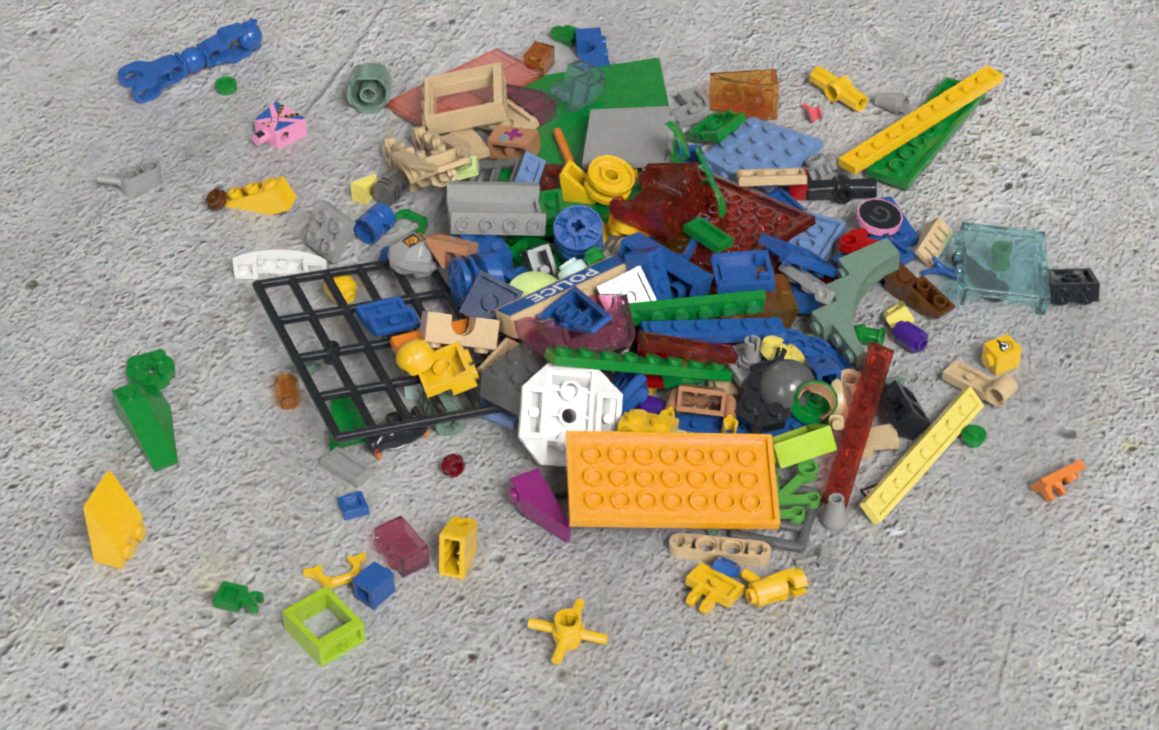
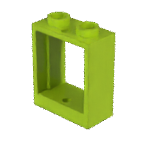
[772,423,837,469]
[282,586,366,667]

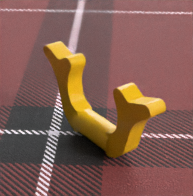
[303,552,367,589]

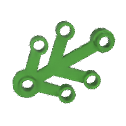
[775,460,821,523]

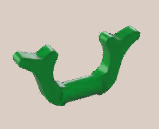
[393,209,428,234]

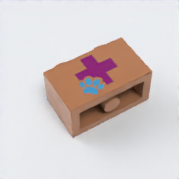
[487,125,541,160]

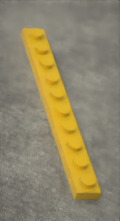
[838,65,1004,175]

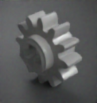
[800,153,838,180]

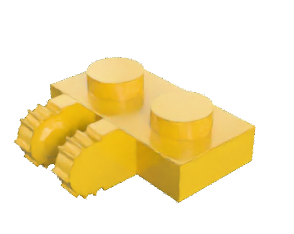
[686,562,745,615]

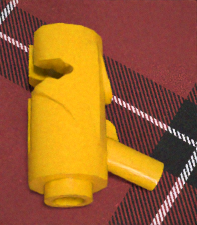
[741,567,808,608]

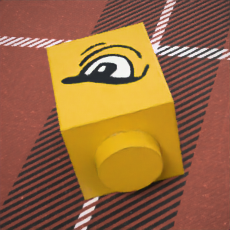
[981,334,1022,376]

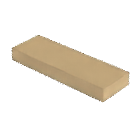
[735,168,807,186]

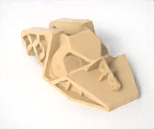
[382,126,472,193]

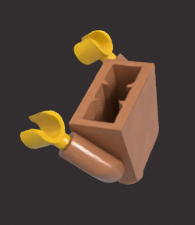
[660,384,738,434]

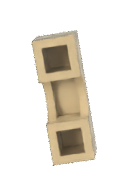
[419,311,500,354]

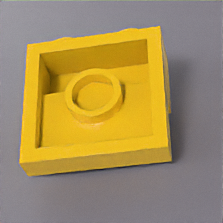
[419,341,479,398]
[617,409,679,433]

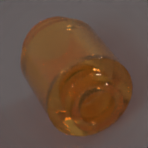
[274,373,301,410]

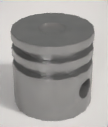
[372,170,410,207]

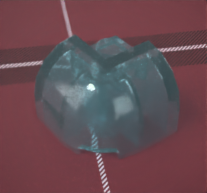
[550,59,606,112]

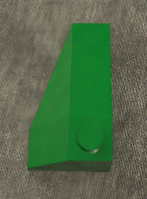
[112,382,178,472]

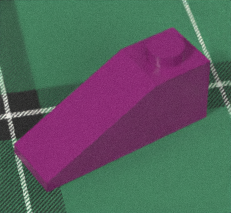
[507,468,571,543]

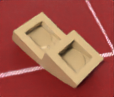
[843,424,900,459]

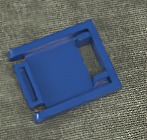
[710,250,776,294]

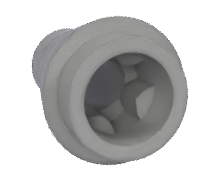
[875,93,909,114]
[822,493,848,532]

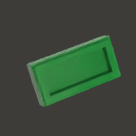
[683,217,734,253]

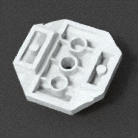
[518,363,623,467]

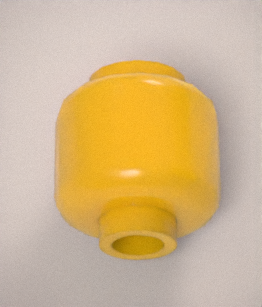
[323,275,358,304]

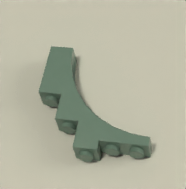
[810,238,900,372]

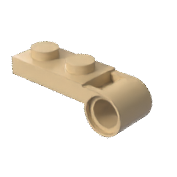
[942,359,1018,406]

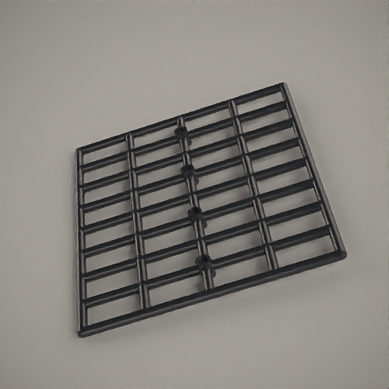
[252,240,531,443]

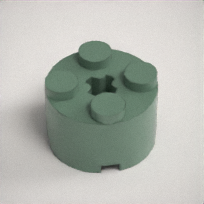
[347,63,392,114]

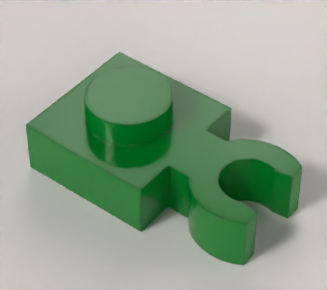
[213,581,264,613]

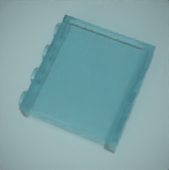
[954,222,1050,315]

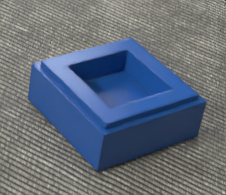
[337,491,369,521]

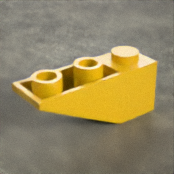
[225,176,297,215]

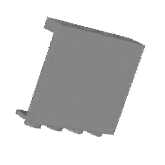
[582,106,676,173]
[446,181,546,236]

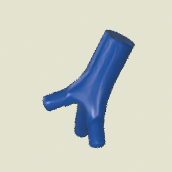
[921,256,960,281]

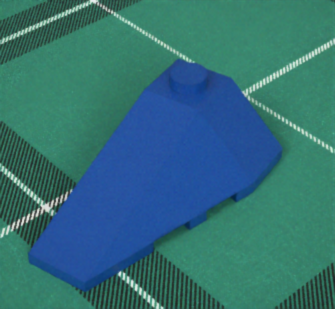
[537,286,613,334]

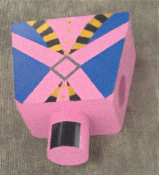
[252,101,307,148]

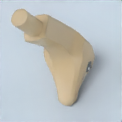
[822,379,849,430]

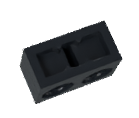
[877,380,931,440]

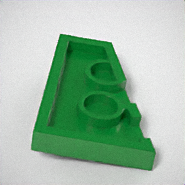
[329,384,368,451]

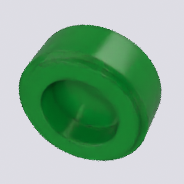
[215,76,237,96]

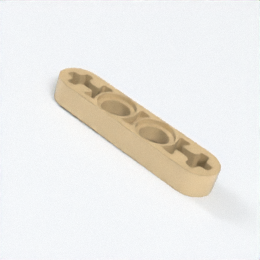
[669,533,771,567]

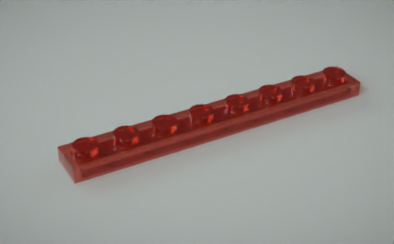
[820,341,894,509]

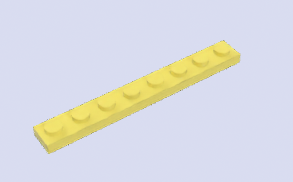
[859,386,984,525]

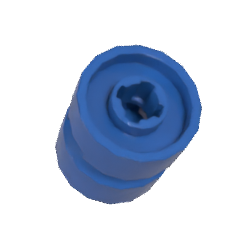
[353,202,396,245]

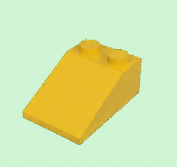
[83,471,146,569]

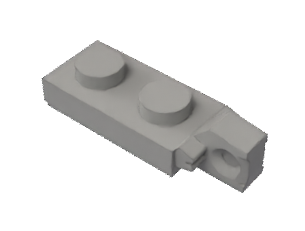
[778,262,836,305]

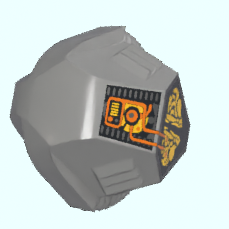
[387,230,440,278]

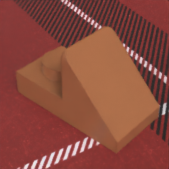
[425,233,479,269]

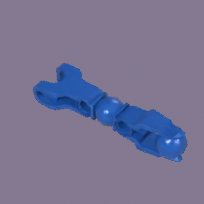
[117,19,263,104]

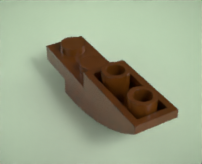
[882,261,955,319]

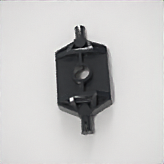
[735,347,790,434]

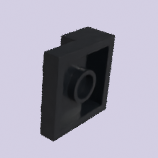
[1043,268,1100,305]

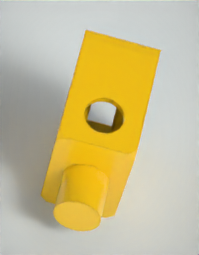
[439,516,478,580]

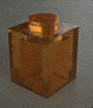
[524,41,555,75]

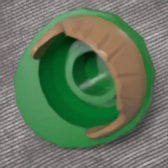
[791,380,838,424]

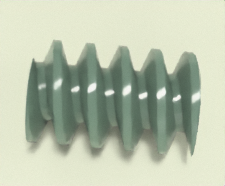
[419,390,467,436]

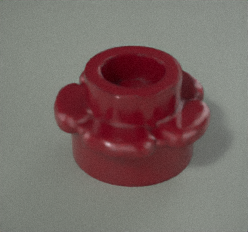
[441,453,465,478]

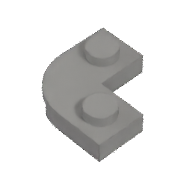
[671,86,710,128]

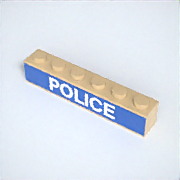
[495,255,628,339]

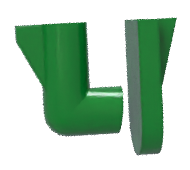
[550,25,580,47]

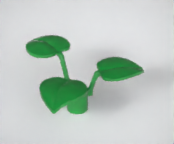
[660,121,727,218]

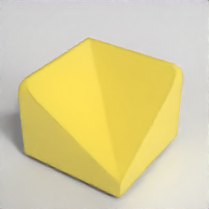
[351,174,377,205]
[883,301,915,330]

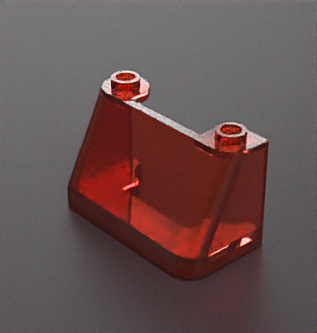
[609,162,705,241]

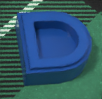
[712,555,741,577]

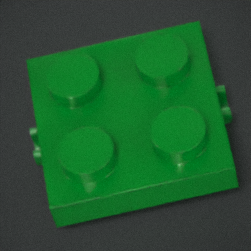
[685,109,746,143]

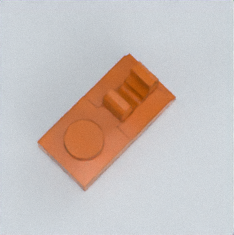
[1030,459,1086,502]

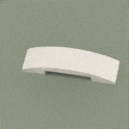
[232,250,327,280]

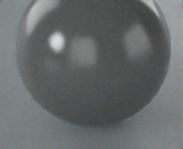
[760,359,815,417]

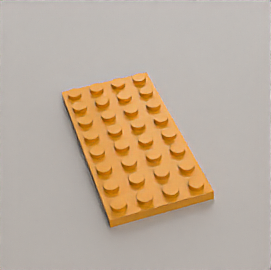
[565,431,780,530]

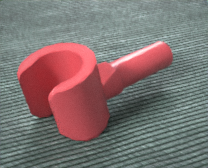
[801,103,823,122]

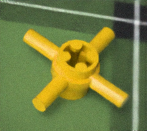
[528,598,609,665]

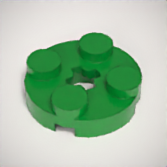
[126,349,176,390]

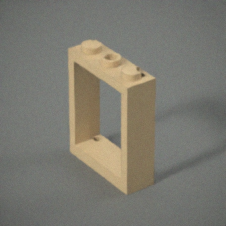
[421,62,508,134]

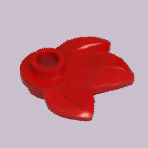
[837,228,880,255]

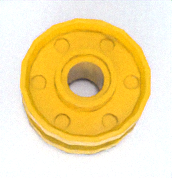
[584,155,635,206]

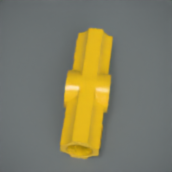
[809,65,869,112]

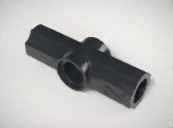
[807,174,877,204]

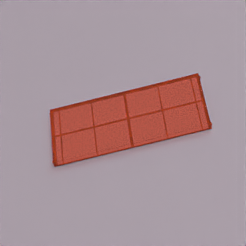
[385,48,544,131]

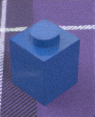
[352,561,395,610]

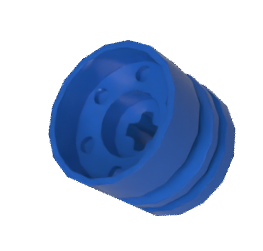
[554,205,604,264]
[448,252,505,308]

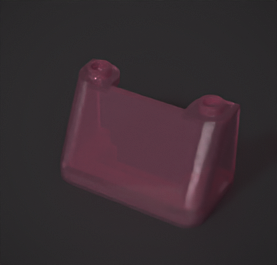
[514,293,636,363]

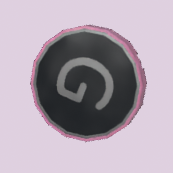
[856,199,903,236]

